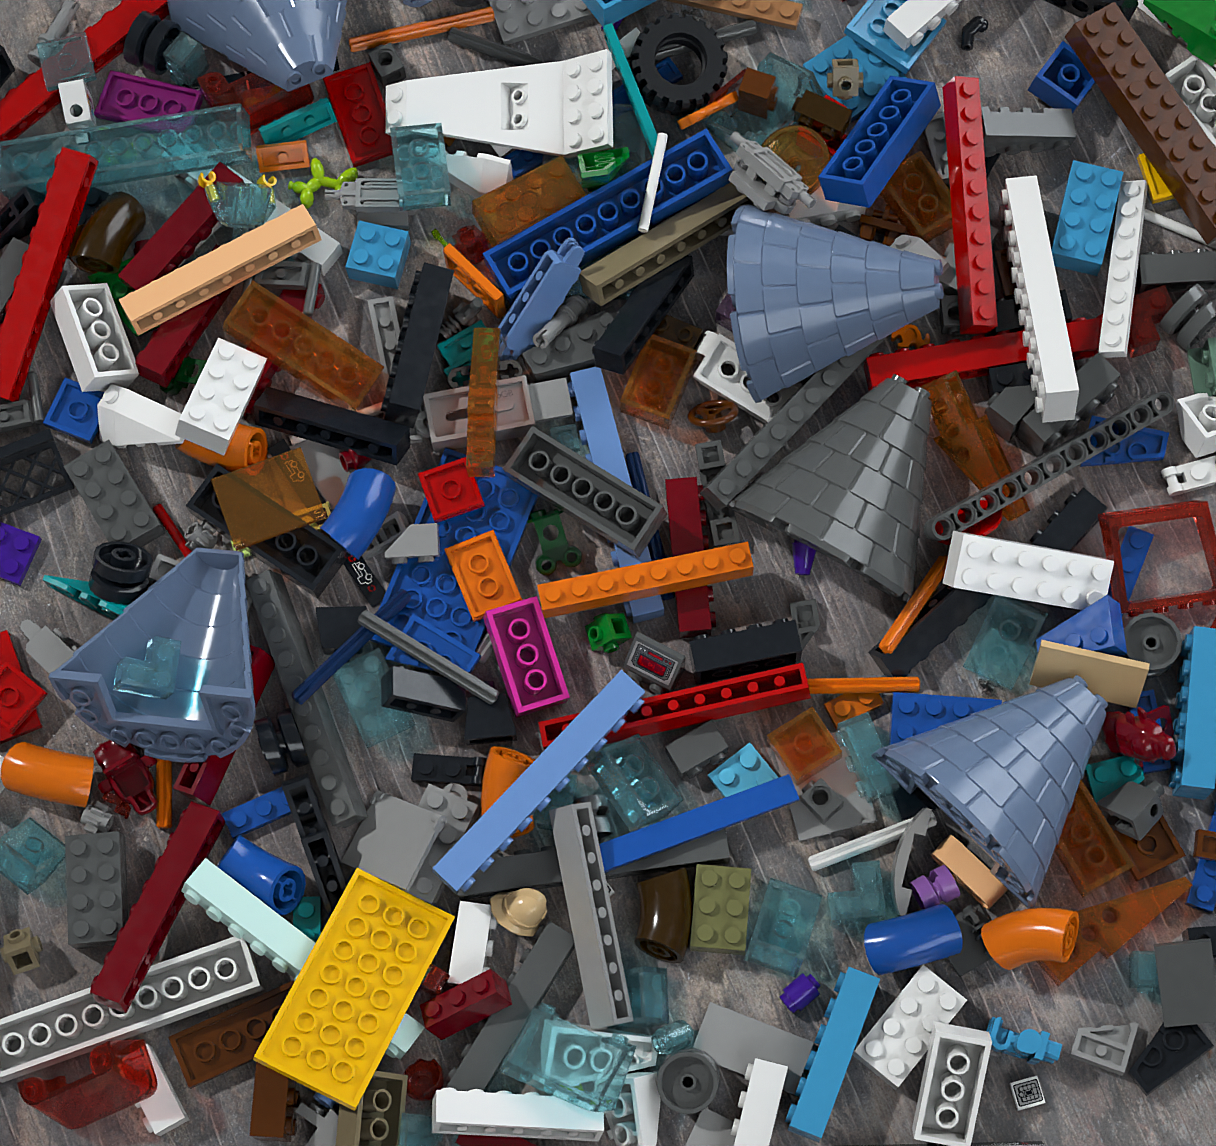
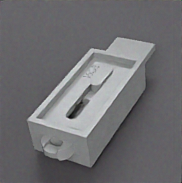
[416,375,573,453]
[387,783,480,907]

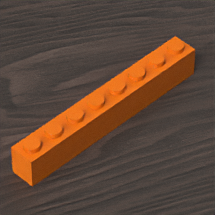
[537,541,754,619]

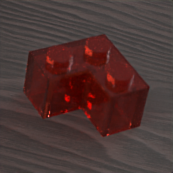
[1128,285,1173,359]

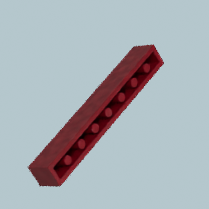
[90,801,226,1013]

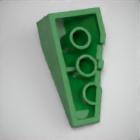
[577,147,630,192]

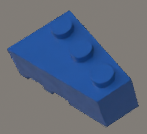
[1036,595,1127,656]

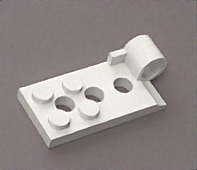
[693,331,802,423]

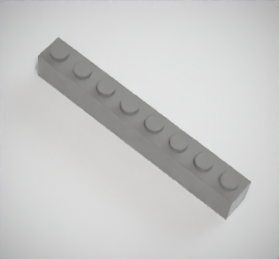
[549,802,634,1029]

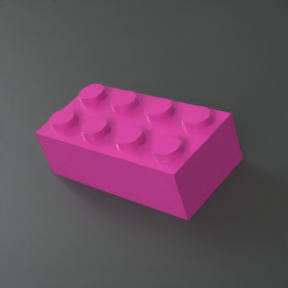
[483,596,570,718]

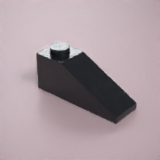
[0,186,46,249]

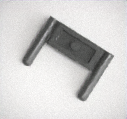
[238,261,322,317]
[0,372,44,433]

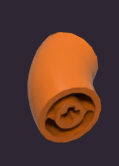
[175,423,268,477]
[1,742,94,807]
[481,746,535,839]
[981,907,1079,970]

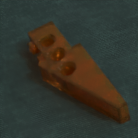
[466,328,501,477]
[920,370,1030,522]
[1036,877,1192,986]

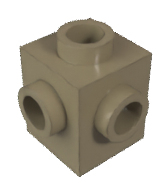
[827,59,863,100]
[0,927,43,975]

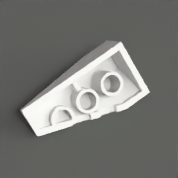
[414,146,514,208]
[97,384,185,448]
[1176,393,1216,458]

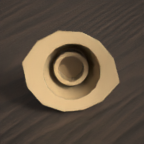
[490,888,548,937]

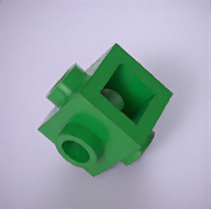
[584,613,632,654]

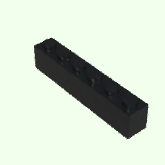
[592,255,694,375]
[254,387,410,466]
[868,584,993,677]

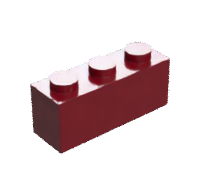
[419,969,512,1040]

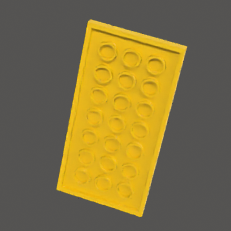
[253,868,455,1111]

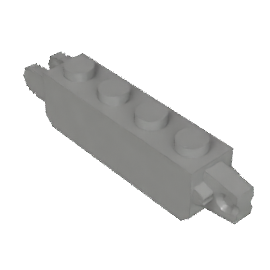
[19,619,78,674]

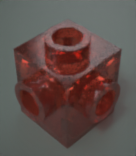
[451,225,490,265]

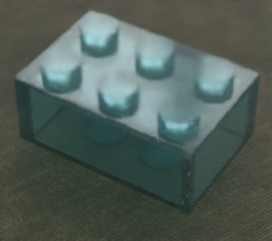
[390,123,451,211]
[333,648,416,748]
[586,734,684,832]

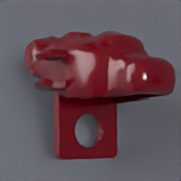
[1101,705,1176,768]
[93,740,158,816]

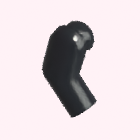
[961,16,989,51]

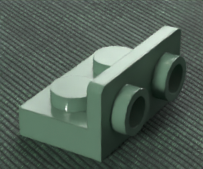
[1187,337,1216,397]

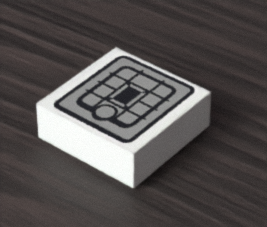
[1009,1076,1045,1111]

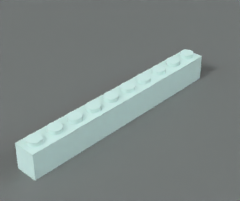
[181,858,425,1060]

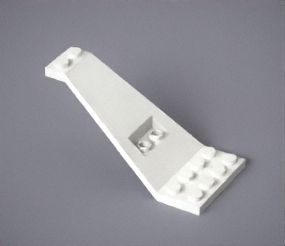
[386,49,613,158]

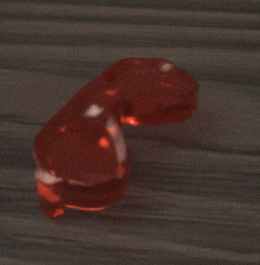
[102,792,131,819]

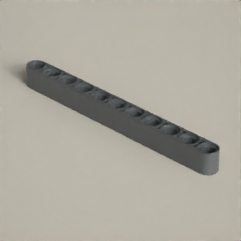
[924,391,1175,541]

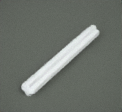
[808,811,937,871]

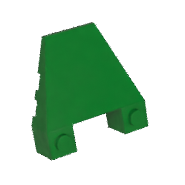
[1143,0,1216,67]

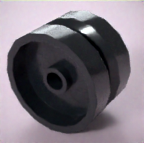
[123,11,181,75]
[88,541,153,604]
[254,708,310,776]

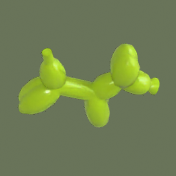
[288,158,358,209]

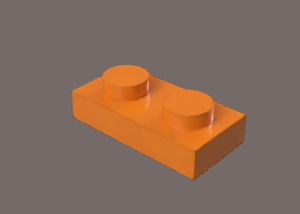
[256,140,310,173]
[824,693,884,729]

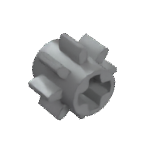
[184,521,217,551]
[80,801,114,834]

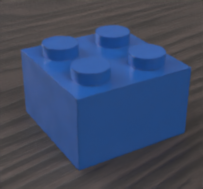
[1028,41,1096,114]

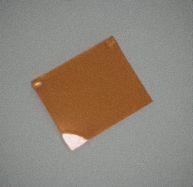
[211,447,326,551]

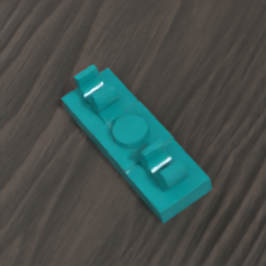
[258,97,337,145]

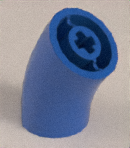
[320,468,396,560]
[217,835,306,915]
[864,904,963,975]

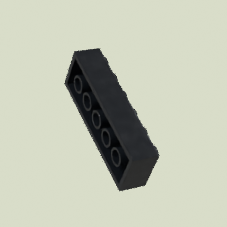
[380,262,454,429]
[186,464,349,599]

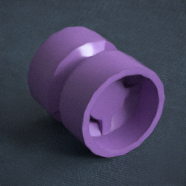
[909,865,960,910]

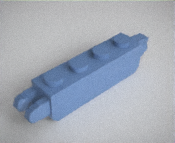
[496,238,585,366]

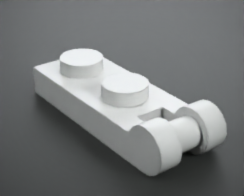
[1161,455,1216,497]

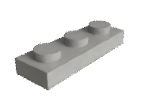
[924,112,949,186]

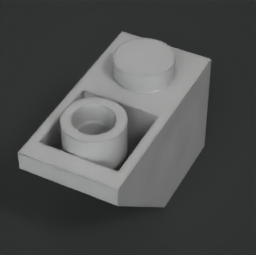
[385,523,440,564]

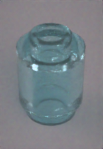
[651,1020,694,1055]

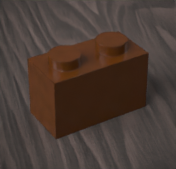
[738,67,779,119]

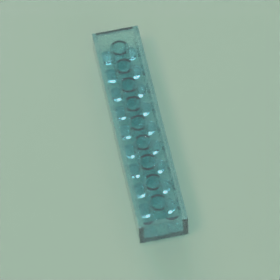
[0,103,252,201]

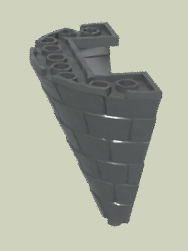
[726,374,932,604]

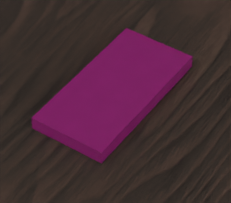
[94,70,205,138]

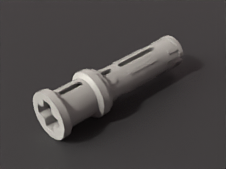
[27,0,80,67]
[533,295,588,349]

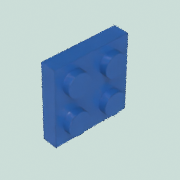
[43,377,104,444]

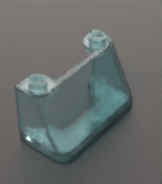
[705,52,824,157]
[500,1003,637,1112]

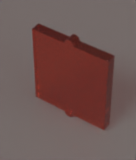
[706,69,746,106]

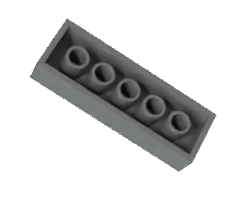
[503,426,668,558]

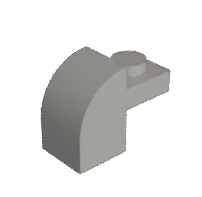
[295,1102,338,1146]

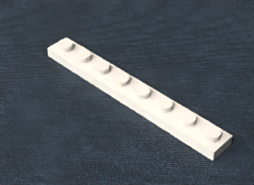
[1098,180,1148,358]

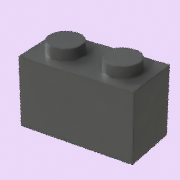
[665,720,728,779]

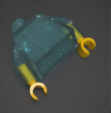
[197,171,277,240]

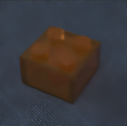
[767,706,842,786]

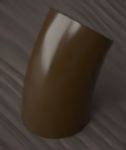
[71,191,146,274]
[634,867,692,964]

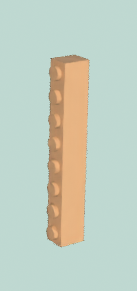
[119,204,322,336]

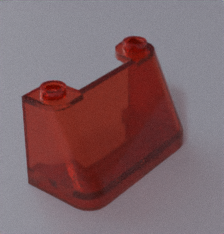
[197,72,314,142]
[17,1039,158,1130]

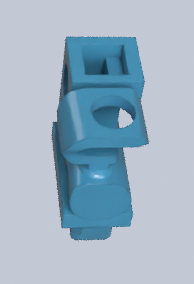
[986,1017,1063,1065]

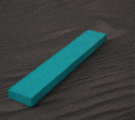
[603,23,658,158]

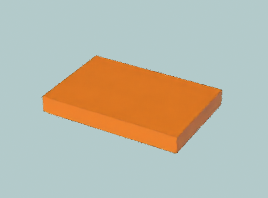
[443,243,507,319]
[444,530,522,622]

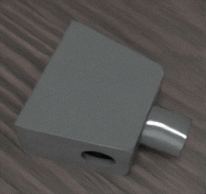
[1096,781,1165,841]

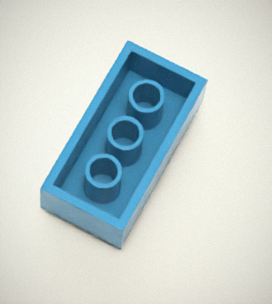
[1051,160,1124,276]

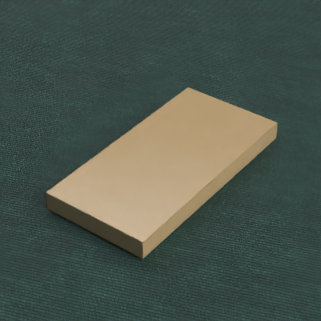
[1029,640,1150,708]

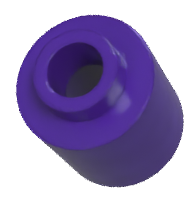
[779,973,821,1014]

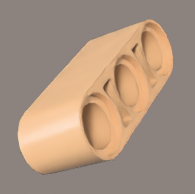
[931,835,1008,909]

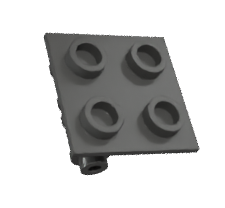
[947,902,992,977]

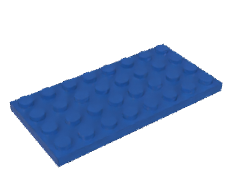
[370,448,539,651]

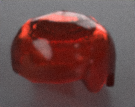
[403,1058,444,1101]

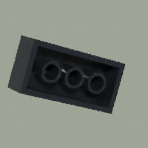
[689,618,802,685]

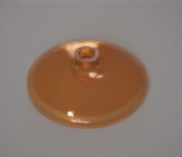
[761,125,830,195]

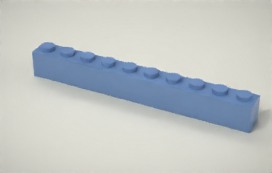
[567,367,664,624]
[432,669,645,894]

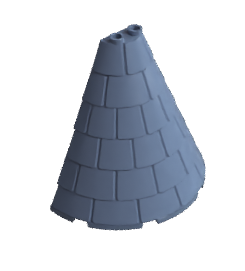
[167,0,347,92]
[727,205,944,403]
[48,548,256,763]
[871,675,1108,909]

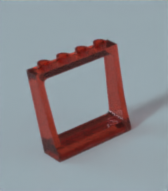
[1098,500,1216,617]

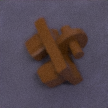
[859,205,906,247]

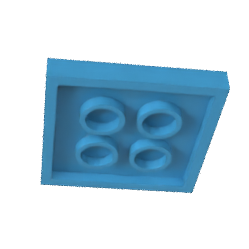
[844,0,947,75]
[802,35,907,122]

